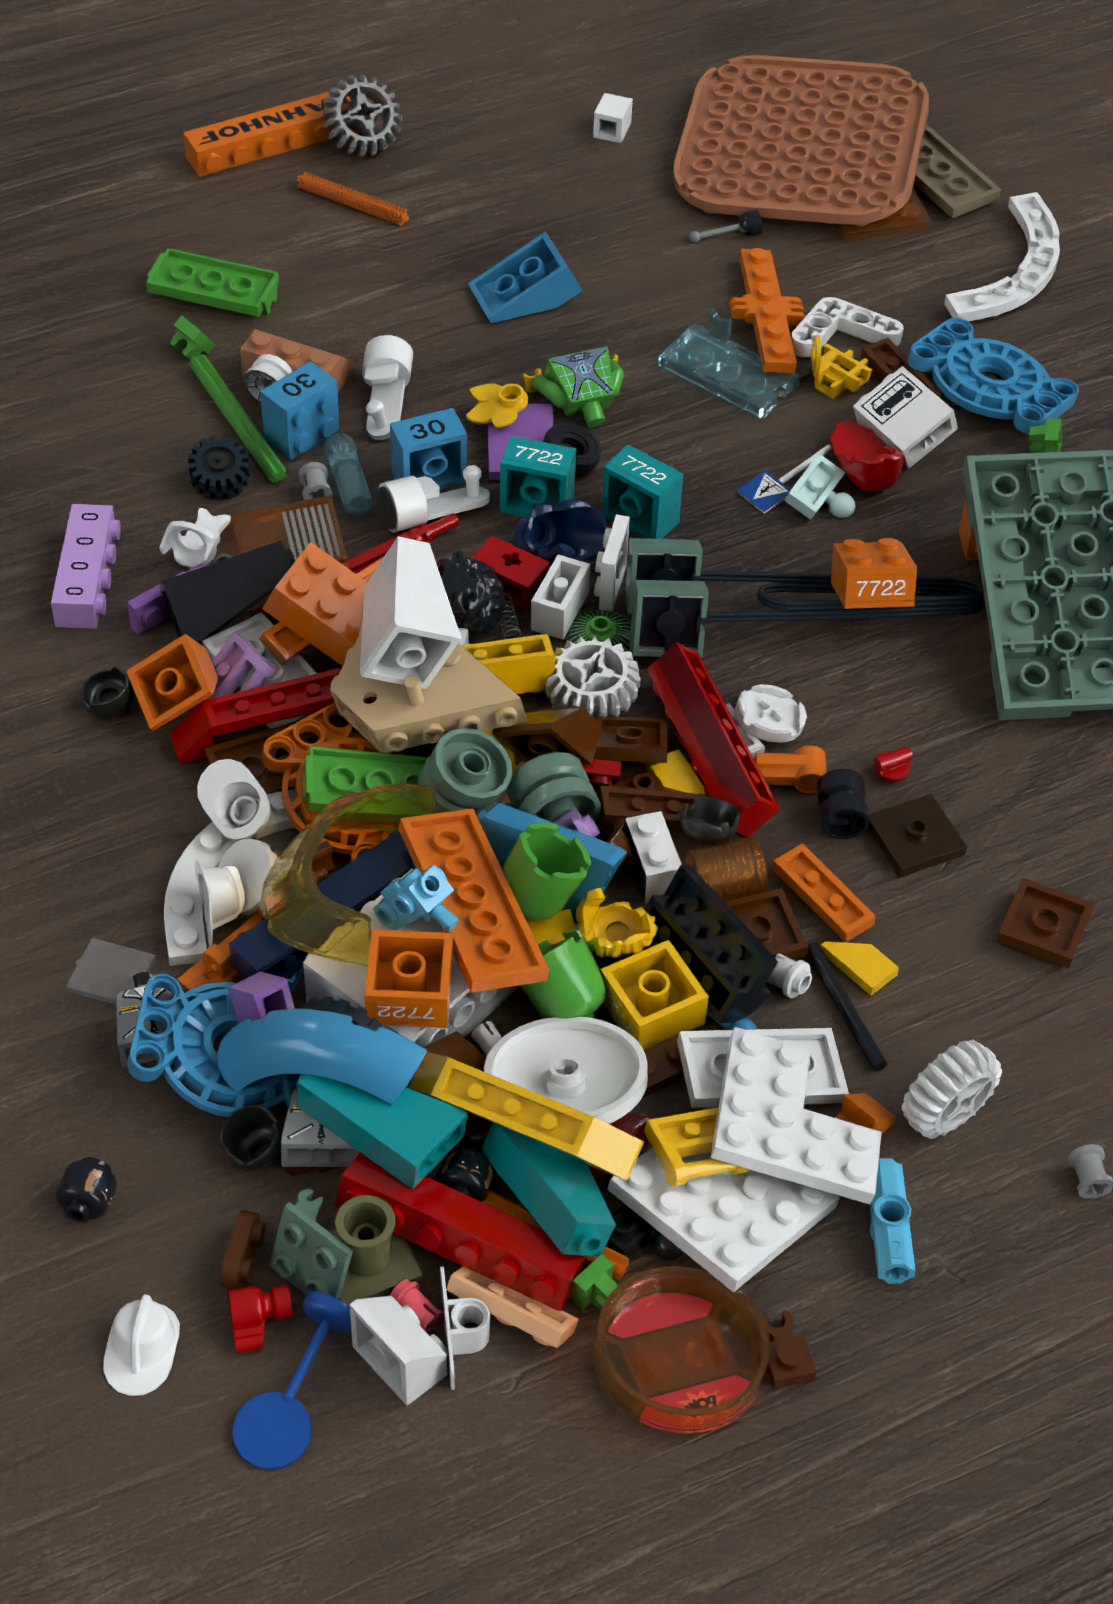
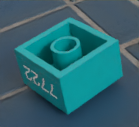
[500,436,576,517]
[602,445,683,539]

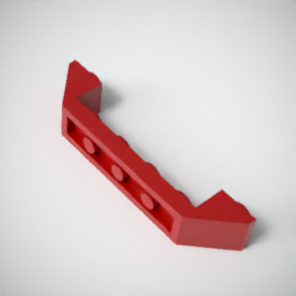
[170,668,377,764]

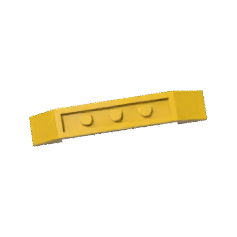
[409,1052,644,1181]

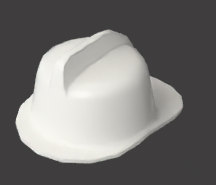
[197,759,270,840]
[194,860,245,949]
[103,1294,180,1396]

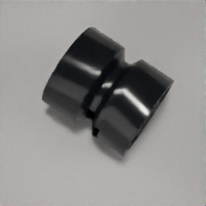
[816,769,869,839]

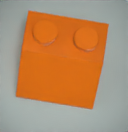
[126,634,218,731]

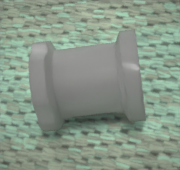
[298,462,333,507]
[1068,1144,1113,1199]

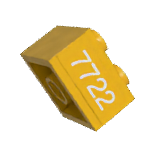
[600,940,709,1050]

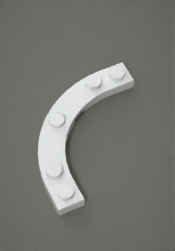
[944,192,1060,322]
[164,789,310,966]

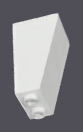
[360,536,462,689]

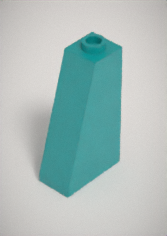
[296,1074,468,1190]
[481,1123,616,1256]

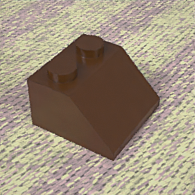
[492,706,602,765]

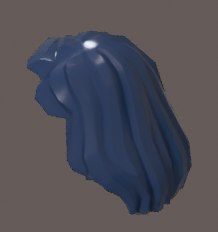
[513,499,607,567]

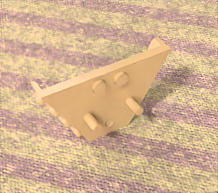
[330,624,527,753]

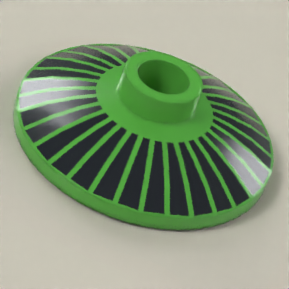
[565,610,631,652]

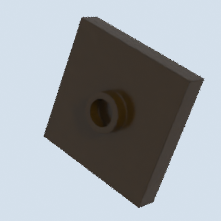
[868,794,967,877]

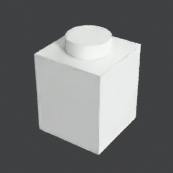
[593,93,632,143]

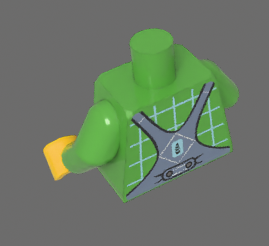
[523,346,624,428]

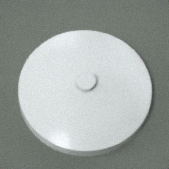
[484,1017,648,1124]

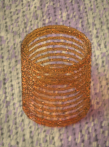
[685,836,768,901]

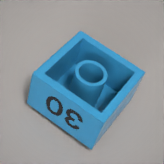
[260,361,340,460]
[390,408,467,490]

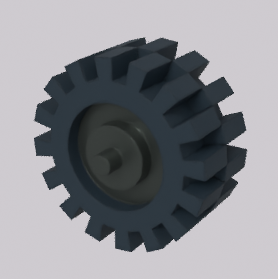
[188,435,250,500]

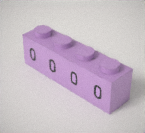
[51,504,121,629]

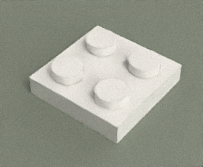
[594,515,630,612]

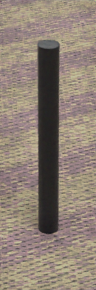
[807,942,887,1071]

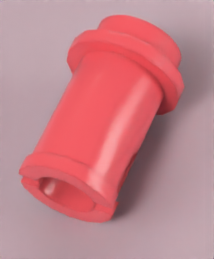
[390,1279,444,1333]

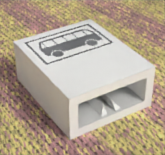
[853,366,958,469]

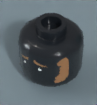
[436,1147,495,1202]
[56,1157,117,1222]

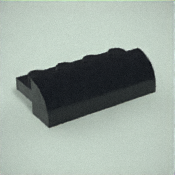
[644,865,778,1023]

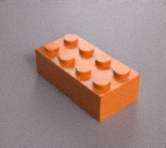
[262,542,367,666]

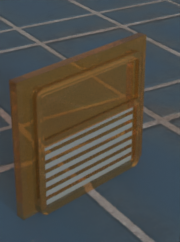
[231,496,350,569]

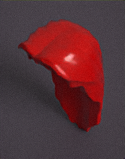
[829,420,904,493]

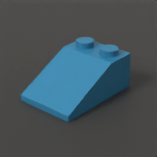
[468,231,583,323]

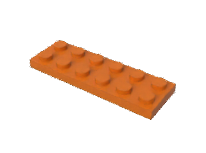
[399,808,549,993]

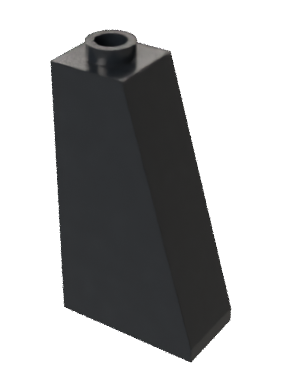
[159,540,295,644]

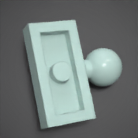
[784,453,855,520]

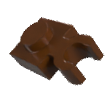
[759,1310,816,1389]

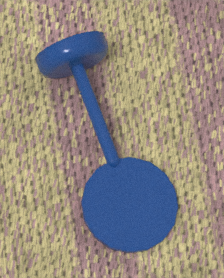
[232,1291,352,1470]

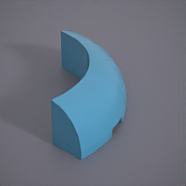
[217,1009,427,1105]

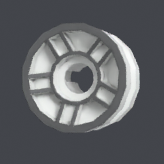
[243,354,293,404]

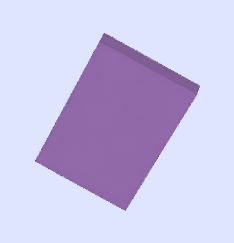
[488,404,553,480]

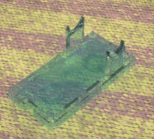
[658,305,800,419]

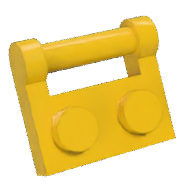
[644,1107,749,1187]

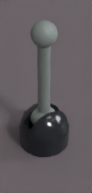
[689,210,763,243]

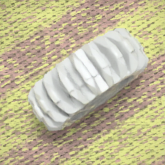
[545,636,640,718]
[901,1040,1003,1139]

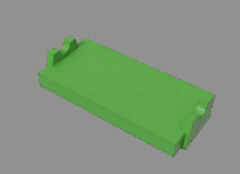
[146,248,279,317]
[301,746,434,819]

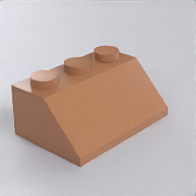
[240,329,358,393]

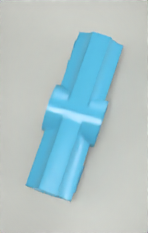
[869,1158,915,1284]

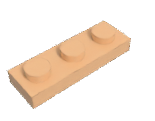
[446,1266,579,1348]

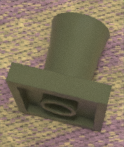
[328,1195,423,1306]

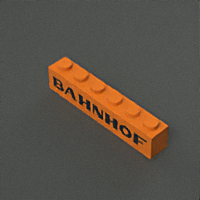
[183,92,361,177]

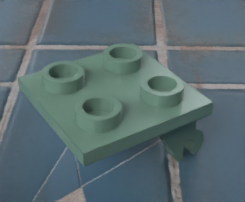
[269,1189,353,1300]

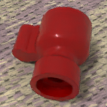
[227,1284,293,1354]

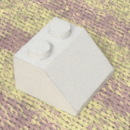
[349,1296,448,1406]

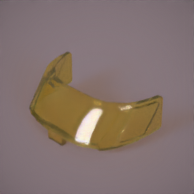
[260,784,436,966]

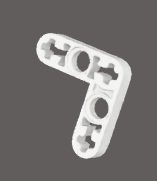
[791,297,904,357]

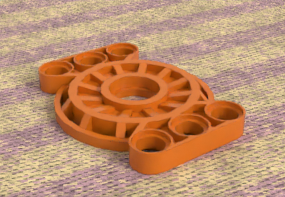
[262,703,404,863]

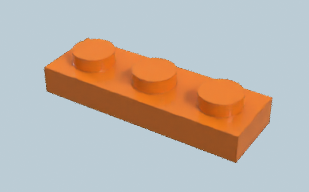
[772,843,876,943]

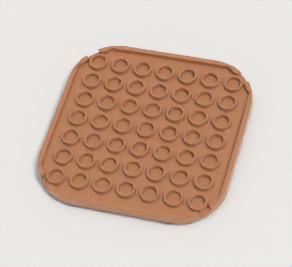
[673,55,929,226]

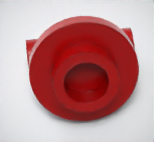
[873,746,913,782]

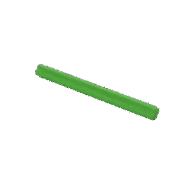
[190,354,287,484]

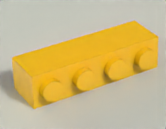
[462,634,555,694]

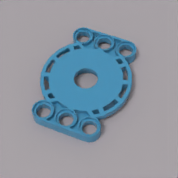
[907,318,1079,434]
[127,974,301,1117]

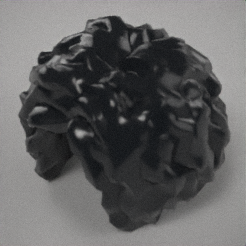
[437,550,506,634]

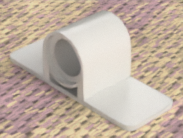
[440,1266,490,1390]

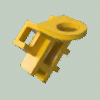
[810,335,872,399]

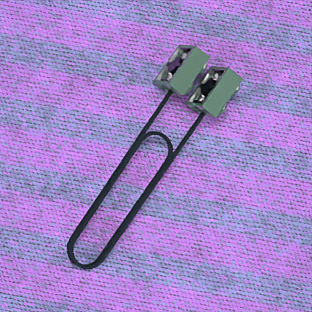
[624,538,984,658]

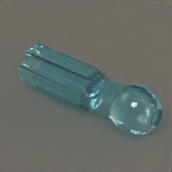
[324,433,373,517]

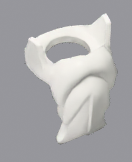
[159,508,231,569]

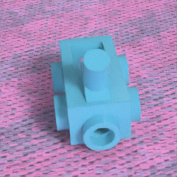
[373,865,460,932]

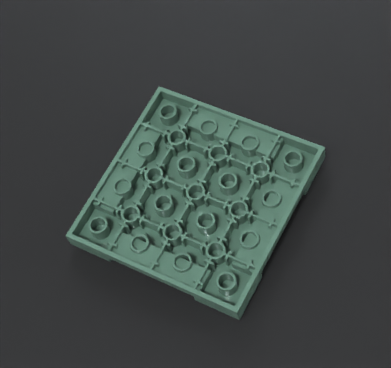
[962,450,1113,721]

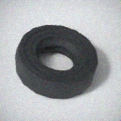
[543,423,601,476]

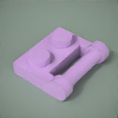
[205,632,278,700]

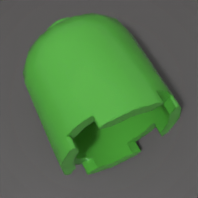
[501,822,591,922]
[520,928,607,1019]

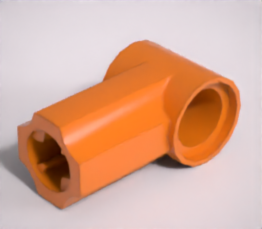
[755,745,827,795]

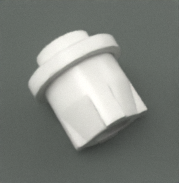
[767,953,812,998]

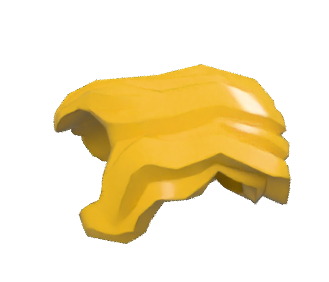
[576,888,658,958]

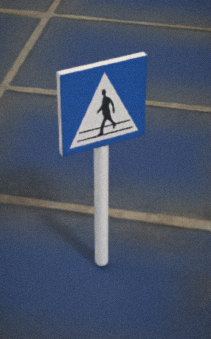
[737,445,832,514]

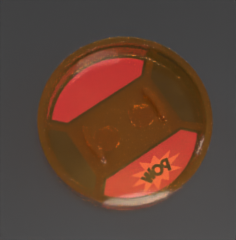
[593,1266,770,1433]

